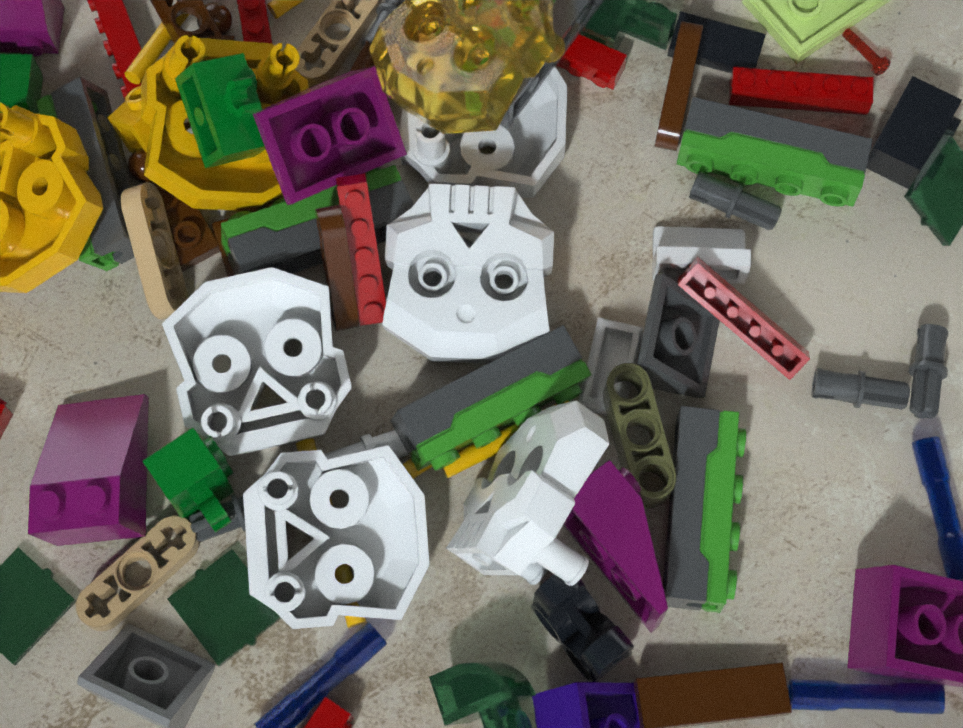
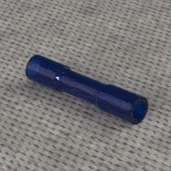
[911,436,963,581]
[254,622,387,728]
[788,679,945,714]

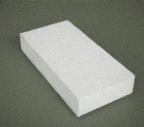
[578,317,644,416]

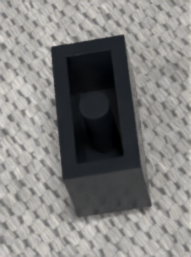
[867,76,962,191]

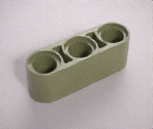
[603,363,676,508]

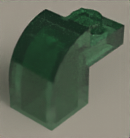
[579,0,677,50]
[429,662,536,728]

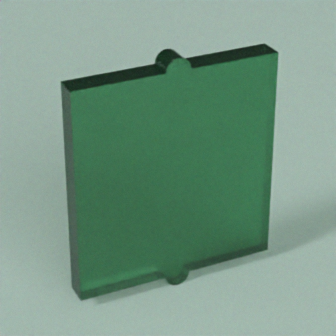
[904,135,963,246]
[0,547,76,666]
[167,549,282,667]

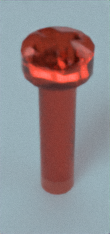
[842,28,891,76]

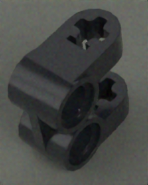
[531,574,634,682]

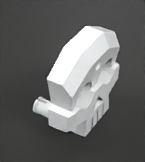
[400,33,567,198]
[382,183,554,364]
[162,267,352,456]
[446,401,610,586]
[243,445,430,629]

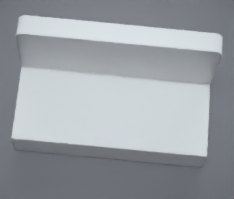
[652,226,751,284]

